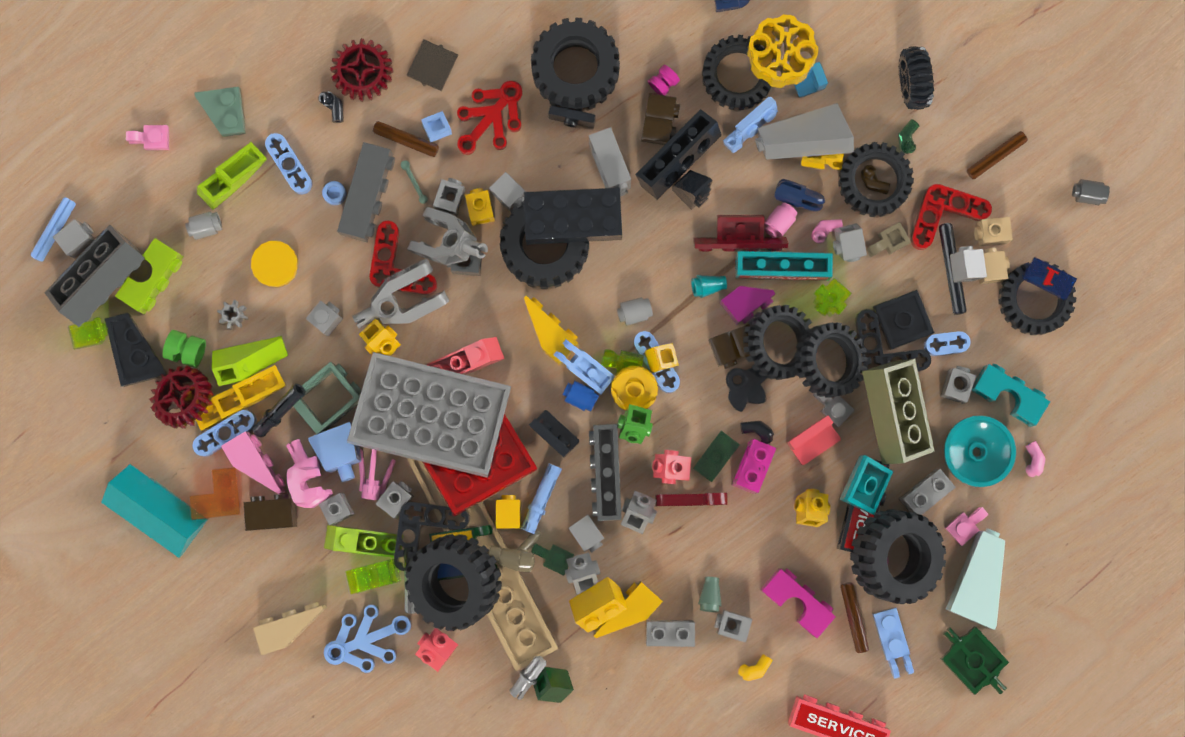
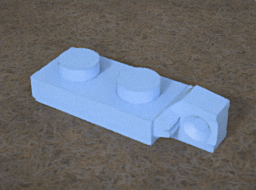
[723,96,778,153]

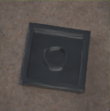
[873,290,935,350]

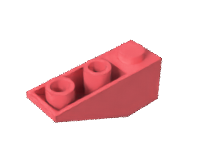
[427,337,505,375]

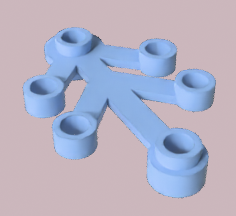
[324,604,412,673]

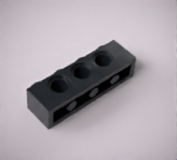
[635,109,722,200]

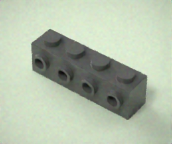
[337,142,395,243]
[589,424,622,521]

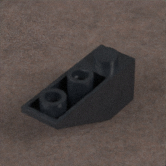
[672,170,713,210]

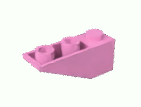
[221,431,286,494]

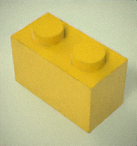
[569,577,627,633]

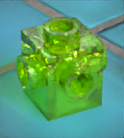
[813,278,852,317]

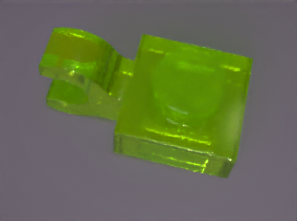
[601,349,644,374]

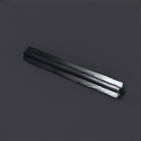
[939,223,967,315]

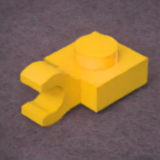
[801,154,844,170]

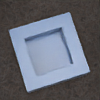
[421,111,452,142]

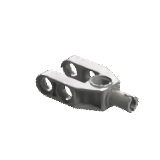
[407,207,488,266]
[352,259,449,329]

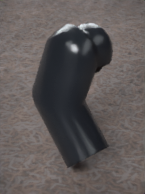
[318,91,344,123]
[740,421,774,444]

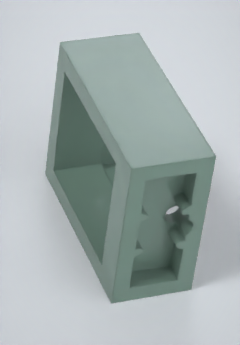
[293,362,362,434]

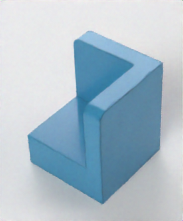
[794,62,828,98]

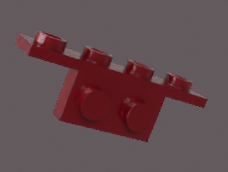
[693,215,789,252]

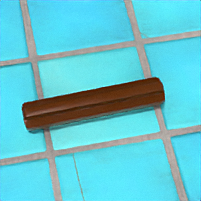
[373,121,439,157]
[967,131,1028,180]
[840,583,869,653]

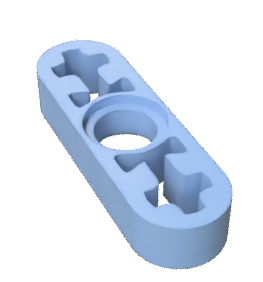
[265,133,312,195]
[634,331,680,393]
[193,410,257,457]

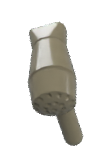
[489,530,541,572]

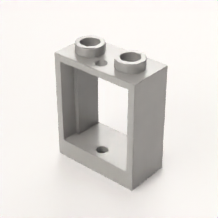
[589,127,631,197]

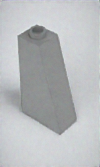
[755,103,854,160]

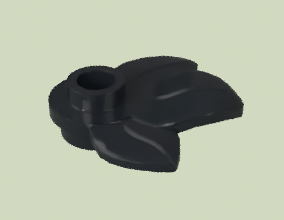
[726,368,767,412]

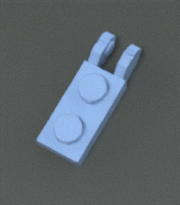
[554,339,615,395]
[872,608,914,679]

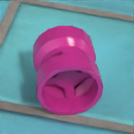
[647,64,680,96]

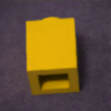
[496,495,521,529]

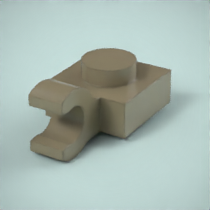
[866,222,911,257]

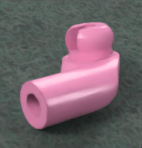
[811,219,843,244]
[1025,441,1045,477]

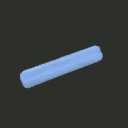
[31,197,76,262]

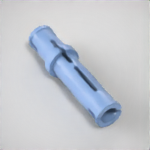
[520,463,562,534]

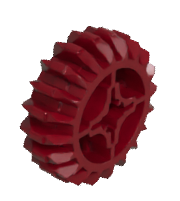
[330,38,394,102]
[149,365,214,429]

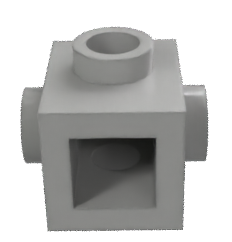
[621,491,657,534]
[565,552,601,595]

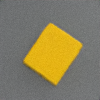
[645,343,679,373]

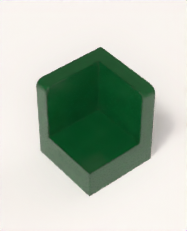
[533,667,574,703]

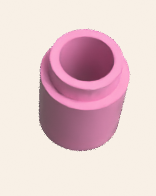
[764,203,797,238]

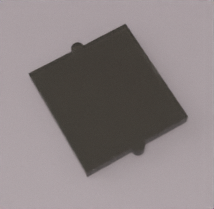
[407,39,458,92]

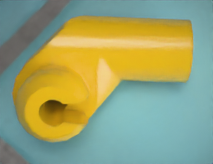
[738,654,773,681]

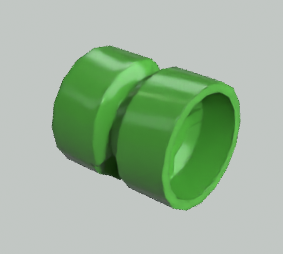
[163,330,206,368]

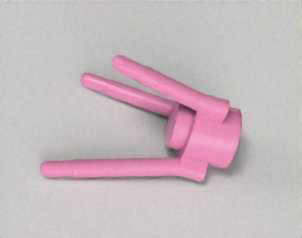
[359,449,396,500]

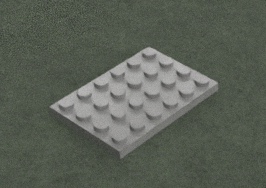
[347,352,511,478]

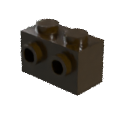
[243,494,297,531]

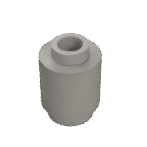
[185,211,223,240]
[617,297,653,326]

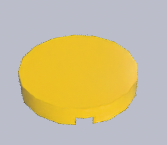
[251,241,298,287]
[611,366,658,410]

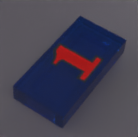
[1022,257,1077,300]

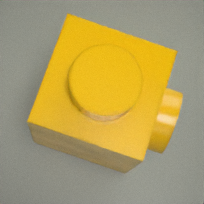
[465,188,495,226]

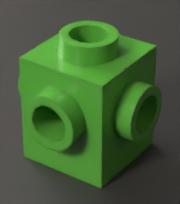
[617,404,653,444]

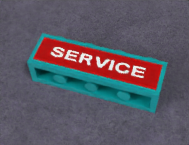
[735,251,833,281]

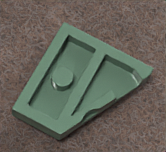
[194,87,246,137]

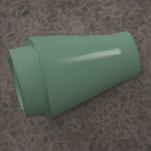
[698,577,722,612]

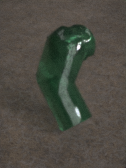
[898,119,920,154]

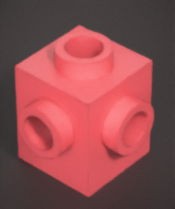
[652,450,691,484]
[415,628,458,672]

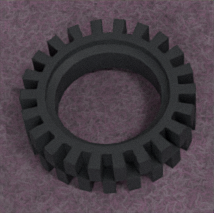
[702,35,774,110]
[838,142,914,217]
[998,261,1077,335]
[743,305,812,380]
[794,322,868,398]

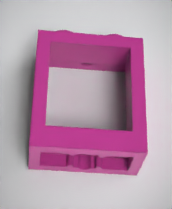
[732,439,776,494]

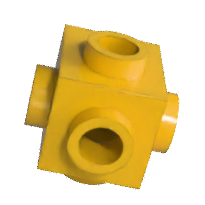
[358,319,401,356]
[794,489,831,527]

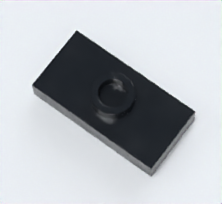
[548,105,596,129]

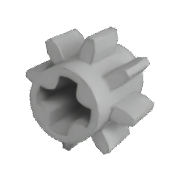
[217,300,248,330]

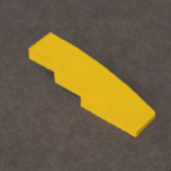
[196,365,286,431]

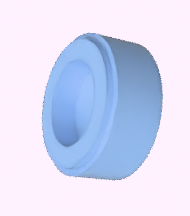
[322,181,347,205]

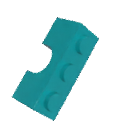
[971,364,1051,427]

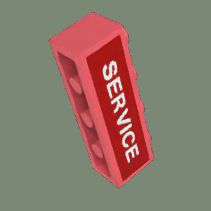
[788,694,891,737]

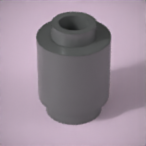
[1072,179,1110,206]

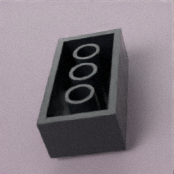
[524,188,622,245]

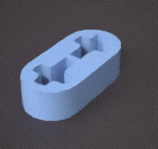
[924,331,970,356]

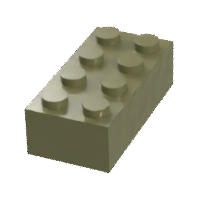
[862,359,935,464]

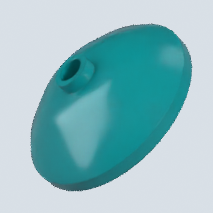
[944,416,1016,487]

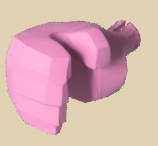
[286,439,333,508]

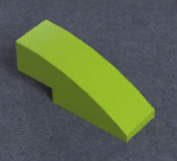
[197,142,267,210]

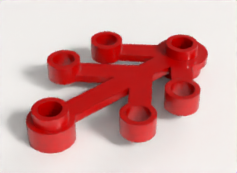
[457,81,523,155]

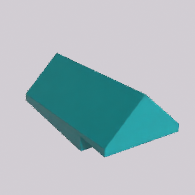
[101,464,209,558]

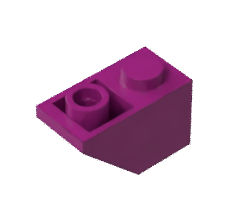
[720,286,776,325]

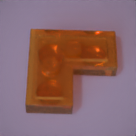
[190,467,240,520]

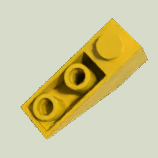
[524,296,579,366]
[593,582,663,638]

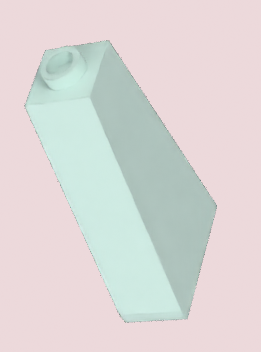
[946,528,1005,630]

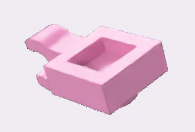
[126,125,169,150]
[945,507,988,546]

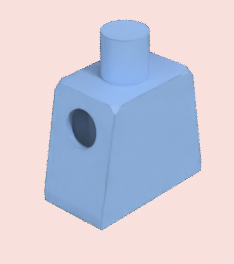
[308,422,362,482]

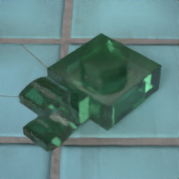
[531,543,574,576]

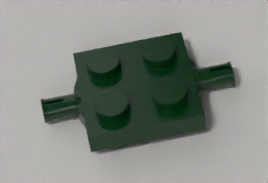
[940,626,1009,695]

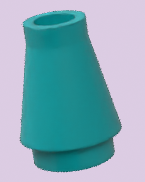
[691,275,727,298]

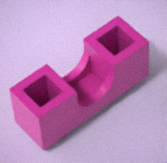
[760,568,836,638]

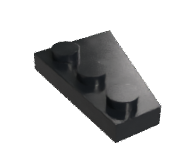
[105,313,168,387]

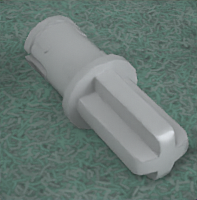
[510,656,547,700]

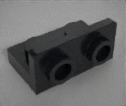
[529,410,579,458]

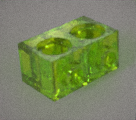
[345,559,401,594]

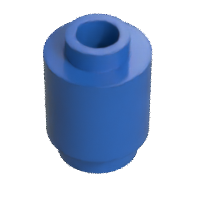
[562,381,599,412]

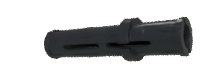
[252,383,306,438]

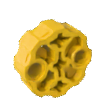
[747,14,818,88]

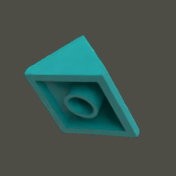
[840,455,893,515]

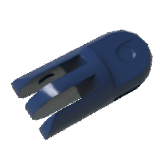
[774,179,825,211]

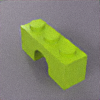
[115,238,184,314]

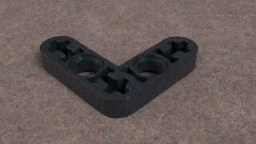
[855,309,931,372]
[394,502,470,571]

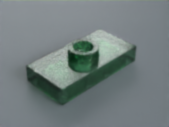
[693,431,740,483]

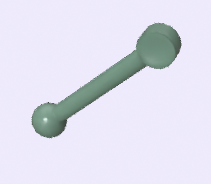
[401,160,428,204]

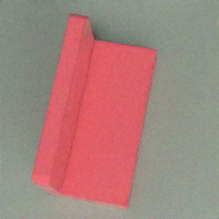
[787,415,841,465]

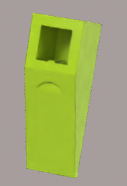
[212,336,288,386]
[324,525,404,558]

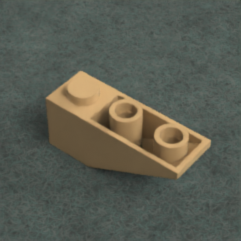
[253,602,327,655]

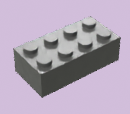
[44,225,145,327]

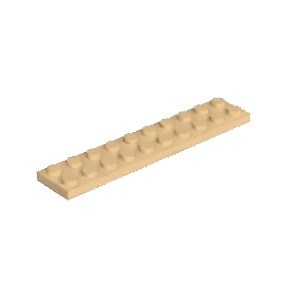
[407,458,559,671]

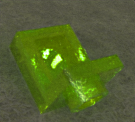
[68,317,108,350]

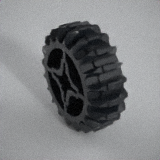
[898,46,934,110]

